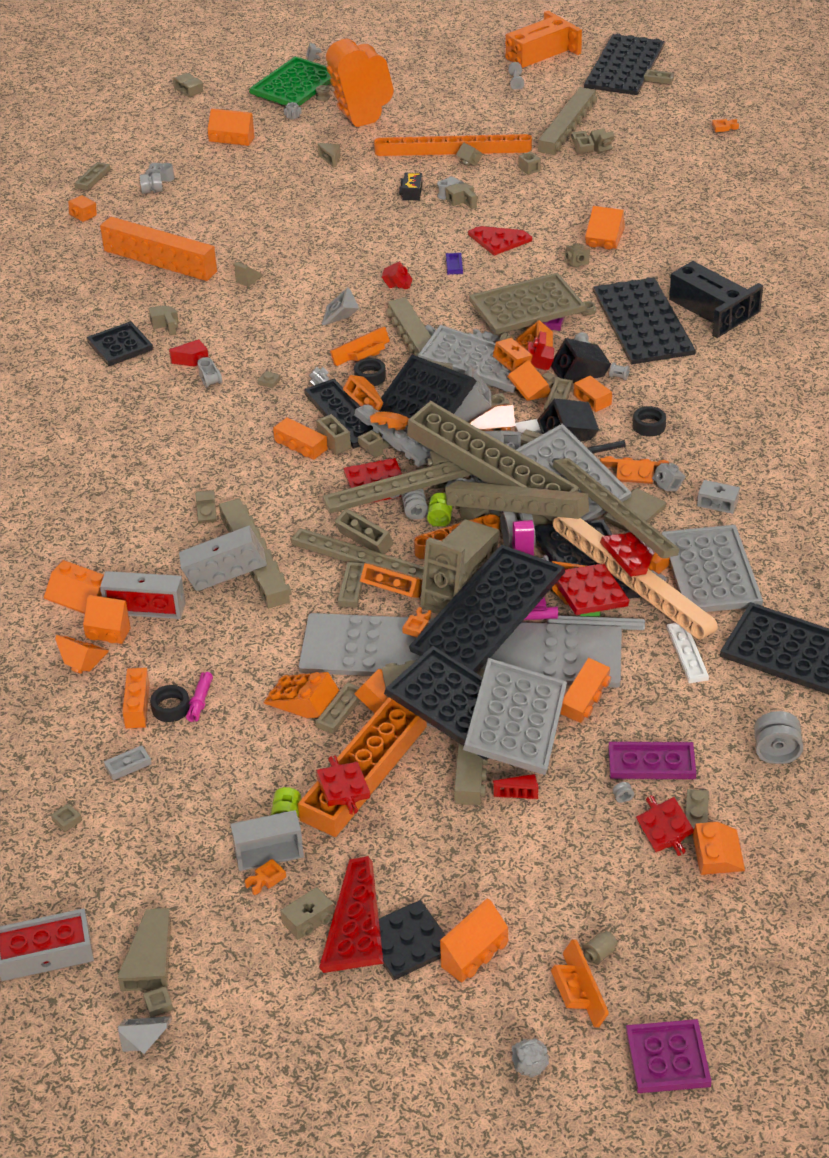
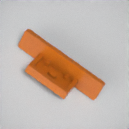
[330,327,390,366]
[600,456,669,484]
[551,939,609,1027]

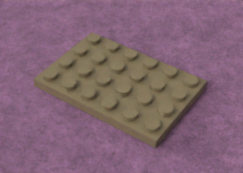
[469,273,586,335]

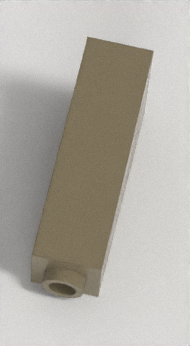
[118,908,171,991]

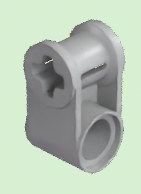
[145,163,175,182]
[437,176,464,200]
[198,357,222,388]

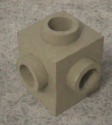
[564,243,591,267]

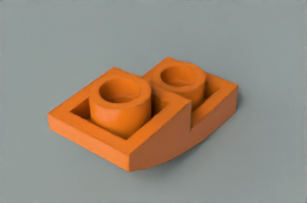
[370,412,410,430]

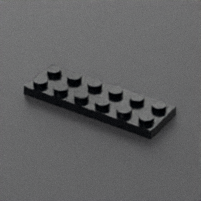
[304,378,376,449]

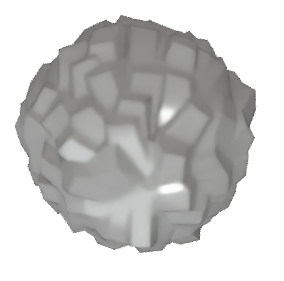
[512,1038,549,1078]

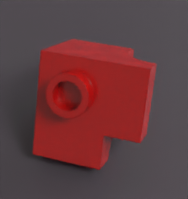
[381,261,413,289]

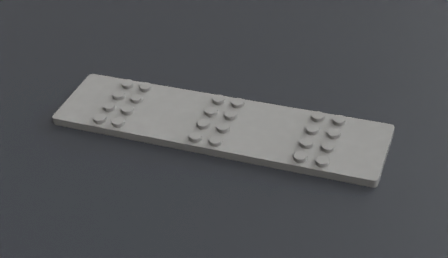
[299,613,622,688]

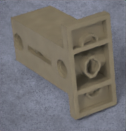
[420,519,499,614]

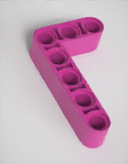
[512,520,547,607]

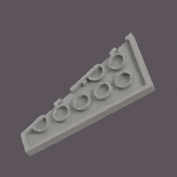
[354,405,432,467]

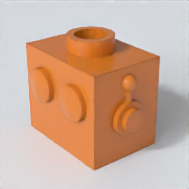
[68,195,97,222]

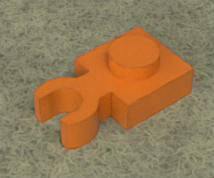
[712,119,739,132]
[402,607,431,637]
[245,859,286,895]

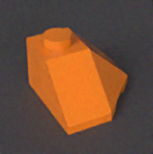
[55,635,109,674]

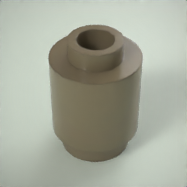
[583,931,618,964]

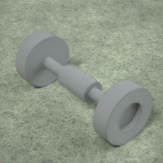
[508,62,524,89]

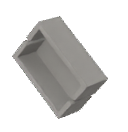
[230,810,304,871]

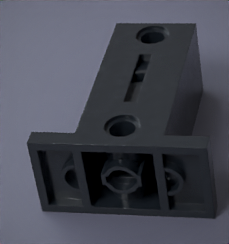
[669,261,763,338]

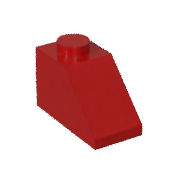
[169,339,209,367]

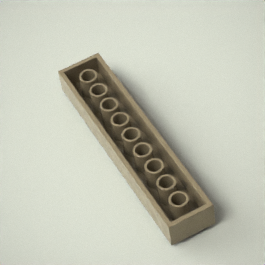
[407,401,579,522]

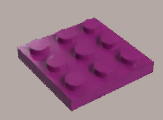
[626,1019,712,1093]

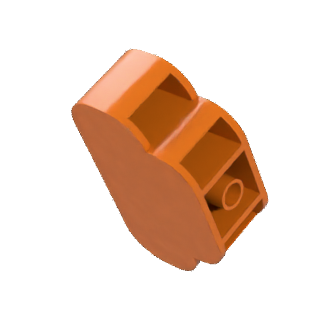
[326,38,394,127]

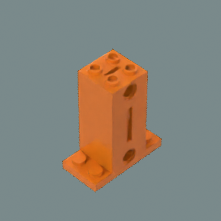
[505,11,582,68]

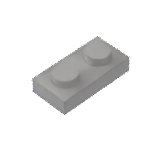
[104,745,152,780]

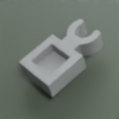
[469,329,499,343]

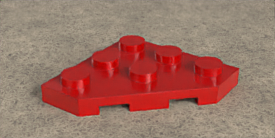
[468,226,532,256]
[600,532,655,577]

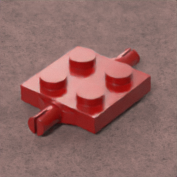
[316,755,370,815]
[636,795,694,856]

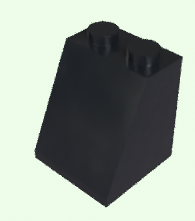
[551,338,611,383]
[537,398,599,442]

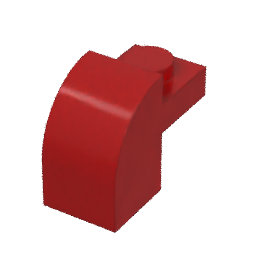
[527,331,554,370]

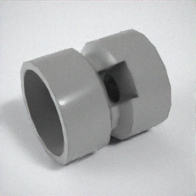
[139,172,163,194]

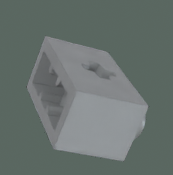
[697,480,740,514]

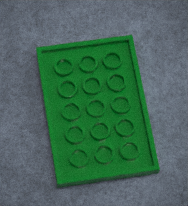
[249,56,331,106]

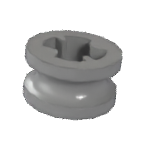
[612,782,634,803]

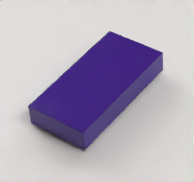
[446,253,463,275]

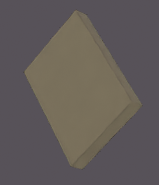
[604,488,667,532]

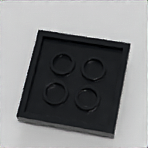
[87,321,153,366]
[379,899,445,981]

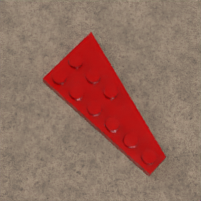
[319,856,384,973]

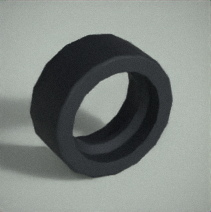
[354,358,386,386]
[633,406,666,437]
[150,685,190,722]

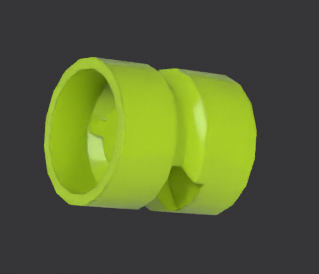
[427,493,453,527]
[270,787,302,819]

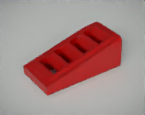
[493,774,539,799]

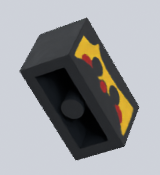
[399,172,423,201]

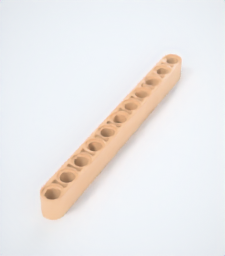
[553,517,718,640]

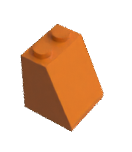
[585,206,625,250]

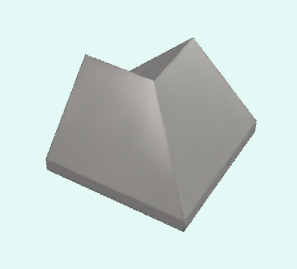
[322,287,360,325]
[118,1016,172,1054]

